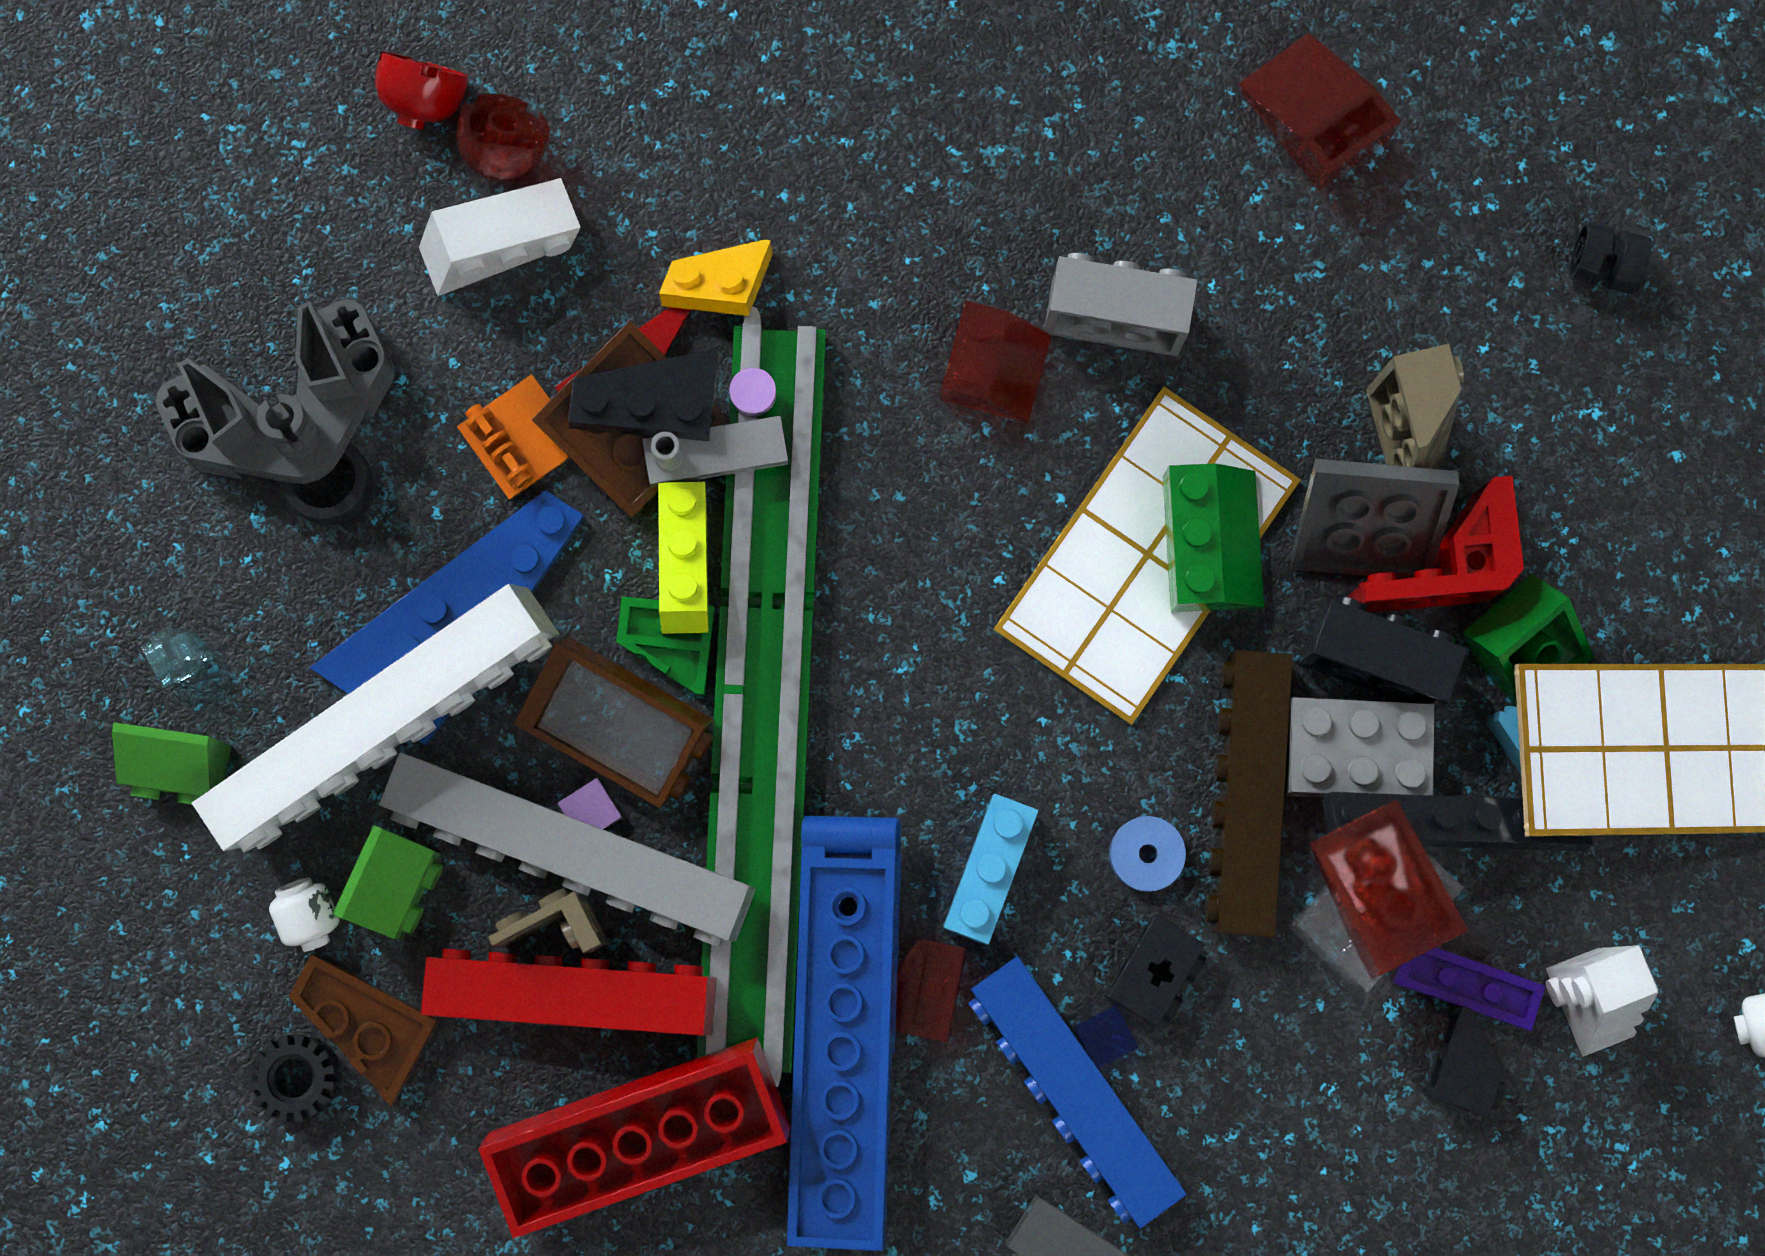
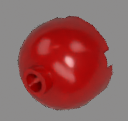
[375,51,469,130]

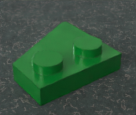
[616,596,715,697]

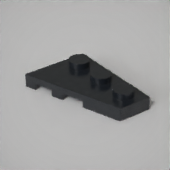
[568,348,718,441]

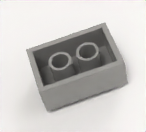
[1043,253,1197,356]
[1284,697,1434,798]

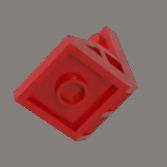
[1347,476,1524,613]

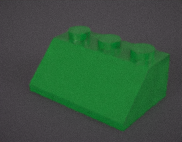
[1163,463,1264,612]

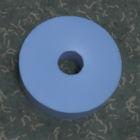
[1109,816,1186,892]

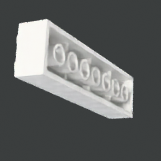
[192,584,559,852]

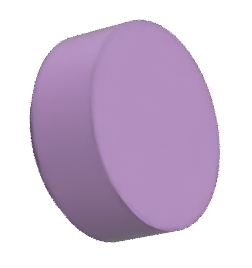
[729,368,776,417]

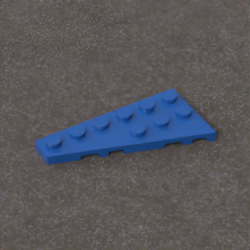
[310,490,585,746]

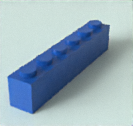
[968,956,1187,1229]

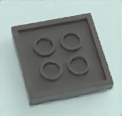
[1290,459,1460,579]

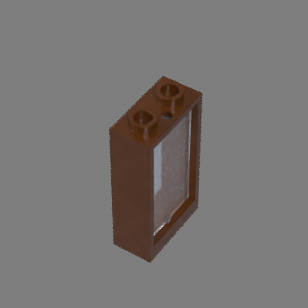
[514,637,714,808]

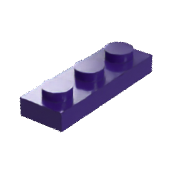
[1392,938,1546,1031]

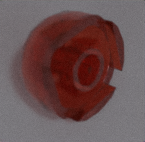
[455,93,550,182]

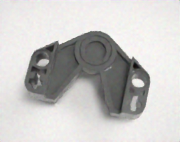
[156,299,395,484]

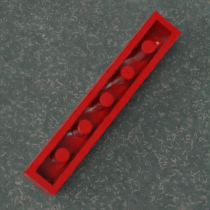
[421,949,717,1035]

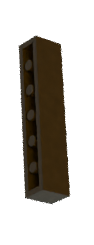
[1205,650,1293,938]

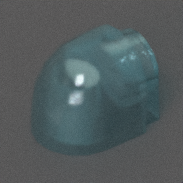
[141,628,213,688]

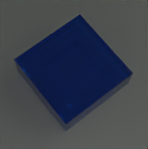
[1073,1005,1139,1068]

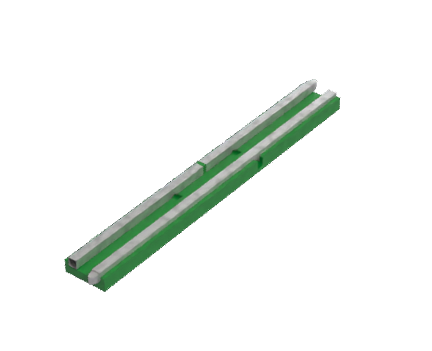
[696,307,826,1087]

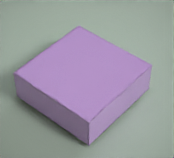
[558,778,623,830]

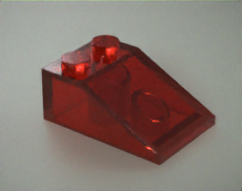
[1309,800,1468,979]

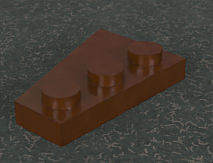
[288,954,439,1107]

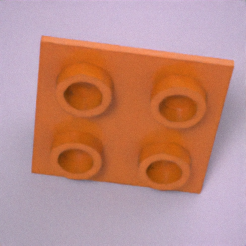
[457,374,569,500]

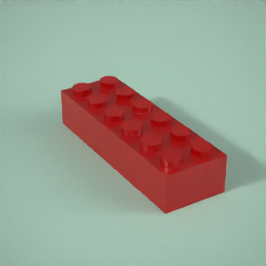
[478,1037,791,1239]

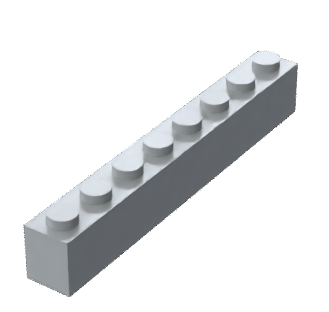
[379,752,756,947]

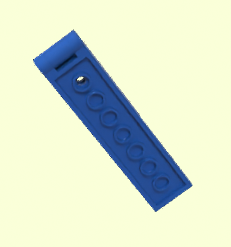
[787,816,901,1251]

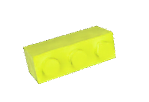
[658,482,709,634]

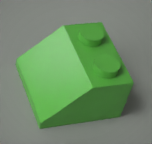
[112,722,232,806]
[332,825,443,940]

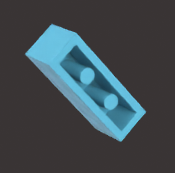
[942,793,1038,945]

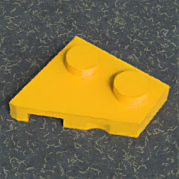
[659,240,773,316]

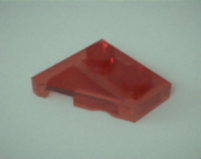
[896,939,967,1043]

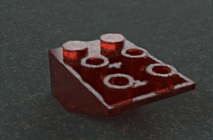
[1237,33,1401,191]

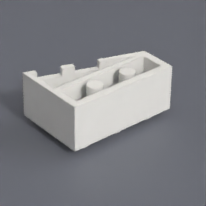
[419,178,581,296]
[1546,945,1658,1057]

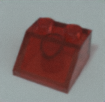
[940,300,1052,423]

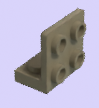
[488,888,610,954]

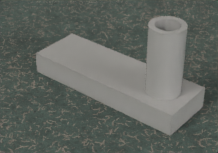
[642,416,789,487]

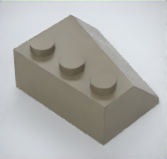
[1366,344,1464,469]

